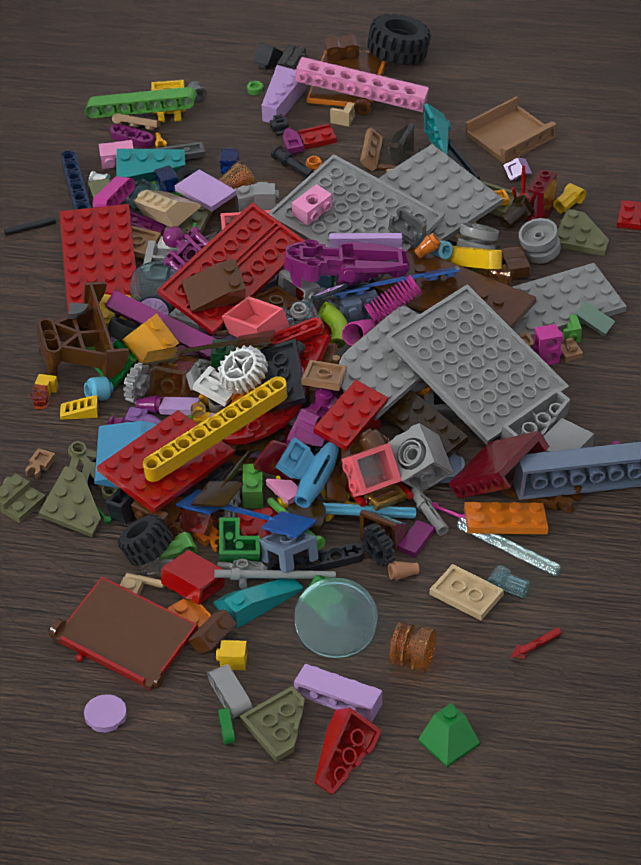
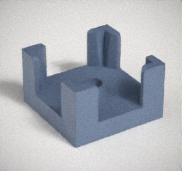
[260,532,318,573]

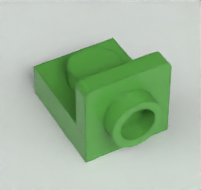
[563,314,582,344]

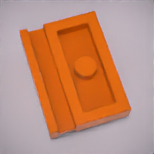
[167,599,212,632]

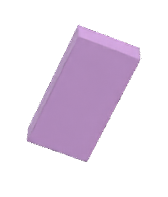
[159,397,201,415]

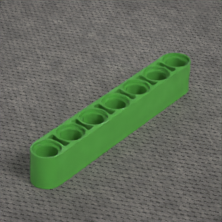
[85,87,197,118]

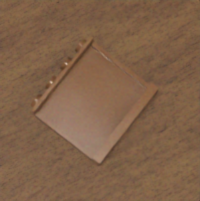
[466,96,557,164]

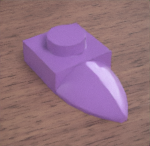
[124,407,162,424]

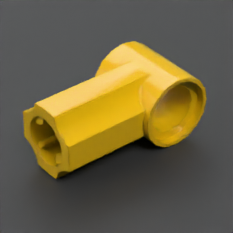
[553,183,586,214]

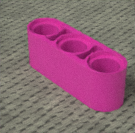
[93,176,135,208]

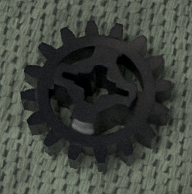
[362,523,395,567]

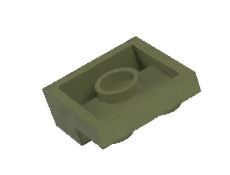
[0,473,46,523]

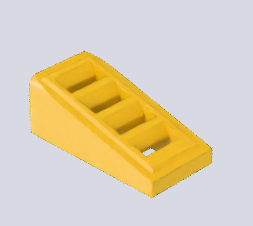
[60,395,99,420]

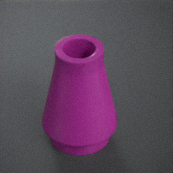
[136,395,163,414]

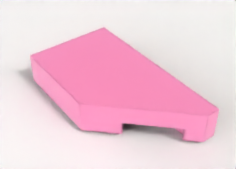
[266,479,298,505]

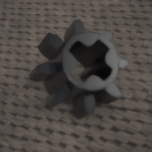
[270,114,289,135]

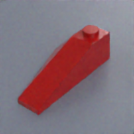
[314,708,382,794]

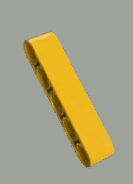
[444,246,502,269]

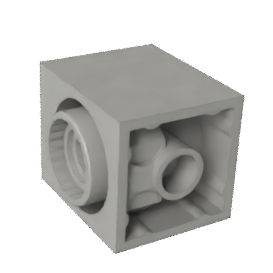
[388,423,454,492]

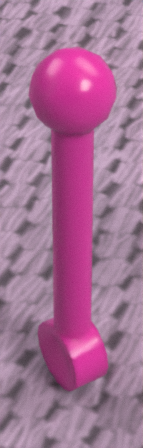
[432,502,466,522]

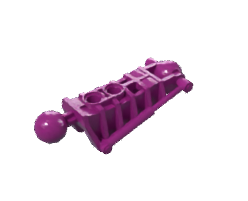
[163,226,209,272]

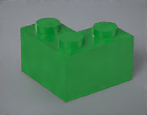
[219,517,260,563]

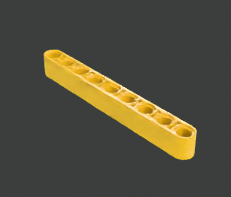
[143,377,287,482]

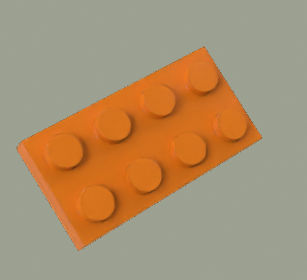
[464,502,548,534]

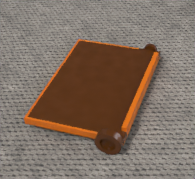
[307,50,387,115]

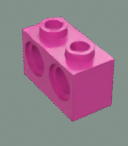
[533,324,564,365]

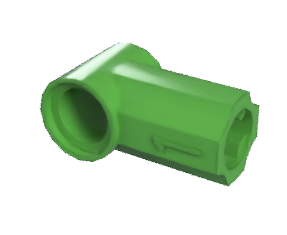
[158,532,198,563]

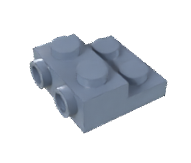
[338,290,378,331]

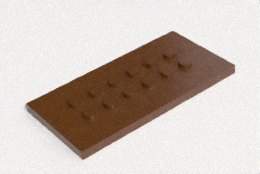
[373,247,536,329]

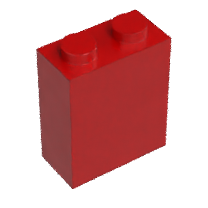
[161,550,225,605]

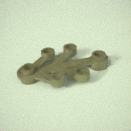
[68,441,117,500]

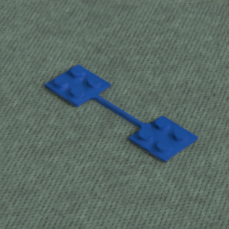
[333,266,460,298]
[176,489,317,538]

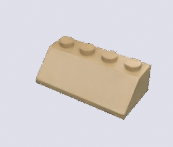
[134,190,201,227]

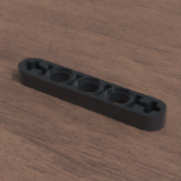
[268,543,364,580]

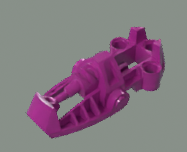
[284,239,410,288]
[286,387,344,456]

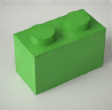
[242,464,264,509]

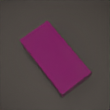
[398,520,435,557]

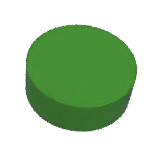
[247,81,264,95]

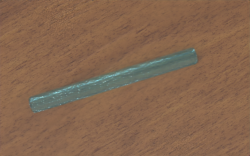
[457,517,561,576]

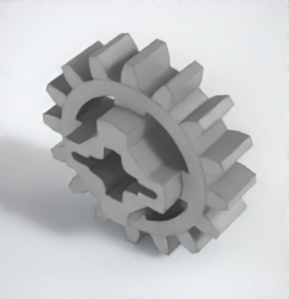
[123,362,152,404]

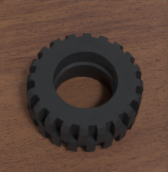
[367,14,431,66]

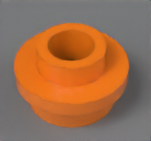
[305,156,322,171]

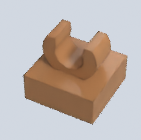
[561,338,583,362]

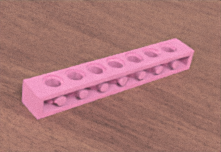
[295,57,429,112]

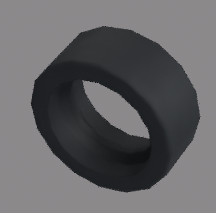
[107,317,139,342]

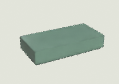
[575,301,615,337]

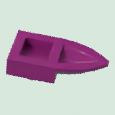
[283,128,304,154]

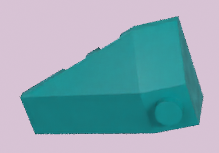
[424,103,451,156]

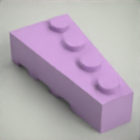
[261,65,307,123]

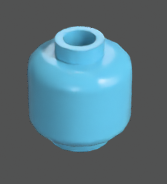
[84,376,113,401]

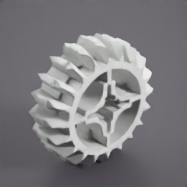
[217,345,268,395]

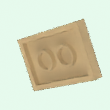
[430,564,504,620]

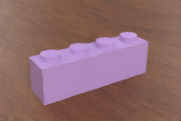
[294,664,383,722]

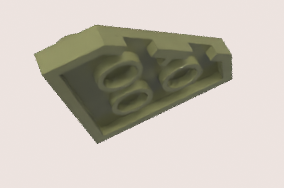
[558,209,609,256]
[39,466,101,538]
[240,686,305,762]

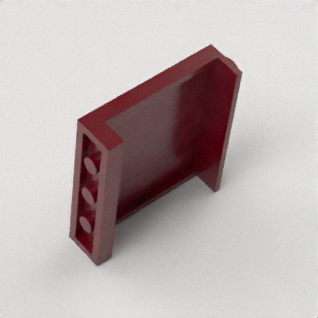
[449,431,550,499]

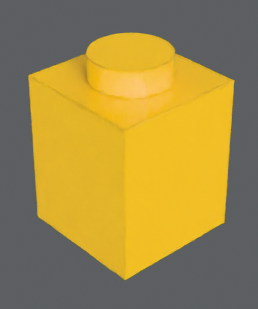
[216,640,248,671]

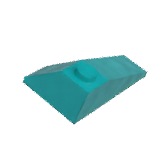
[213,579,303,629]

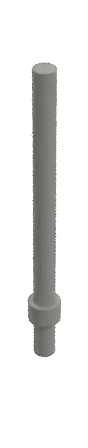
[214,568,336,580]

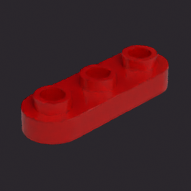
[271,317,324,346]

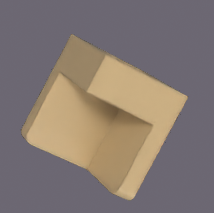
[330,102,355,126]

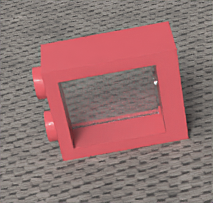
[341,443,402,497]

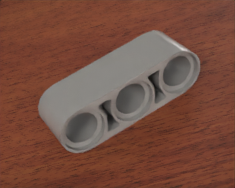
[207,664,252,719]

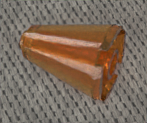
[218,160,255,199]

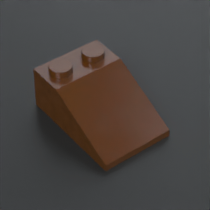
[182,259,246,312]

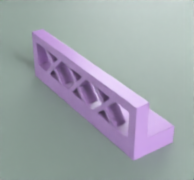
[329,233,402,261]

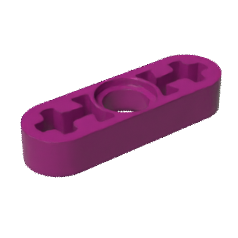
[110,124,154,148]

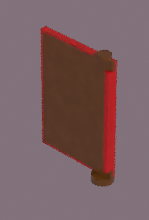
[49,577,198,690]

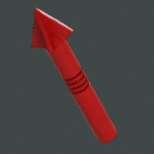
[510,627,562,659]

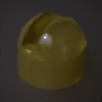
[191,402,206,419]

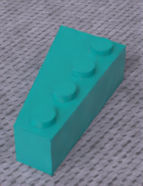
[116,149,185,184]

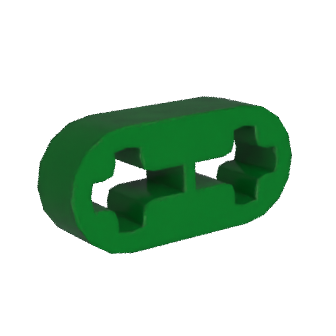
[218,708,235,745]

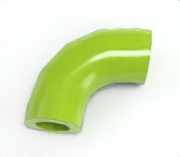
[318,302,348,349]

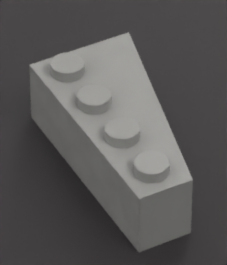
[500,388,570,440]

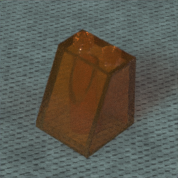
[149,355,200,398]

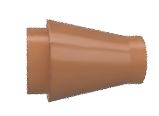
[388,561,419,581]

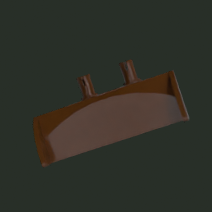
[37,281,129,380]

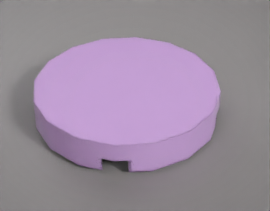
[84,694,127,732]

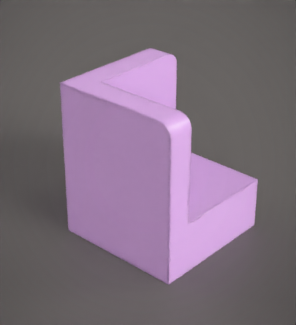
[504,158,532,181]

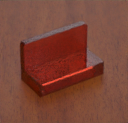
[178,509,219,537]

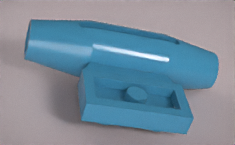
[276,437,339,508]

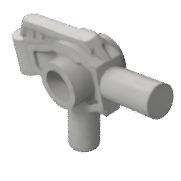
[217,559,267,589]

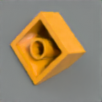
[122,313,179,366]

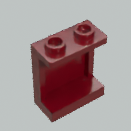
[526,169,557,222]

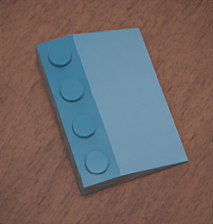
[94,421,157,488]

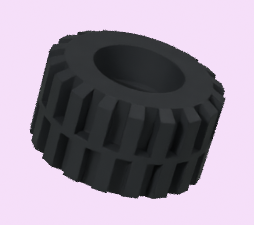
[118,514,173,566]

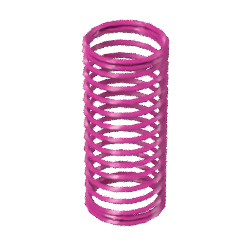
[364,275,422,324]
[342,319,378,346]

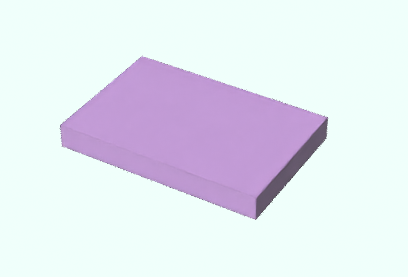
[175,169,236,212]

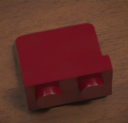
[253,440,299,484]

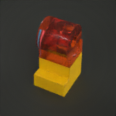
[31,374,59,410]

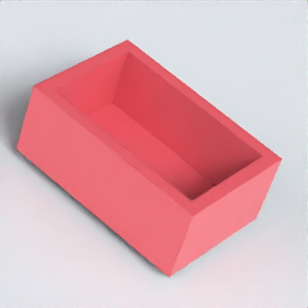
[222,296,290,337]

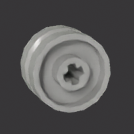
[519,218,561,264]
[456,222,499,250]

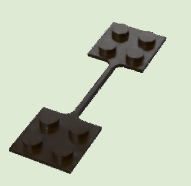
[142,330,276,367]
[191,428,286,508]

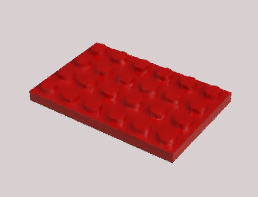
[97,410,235,513]

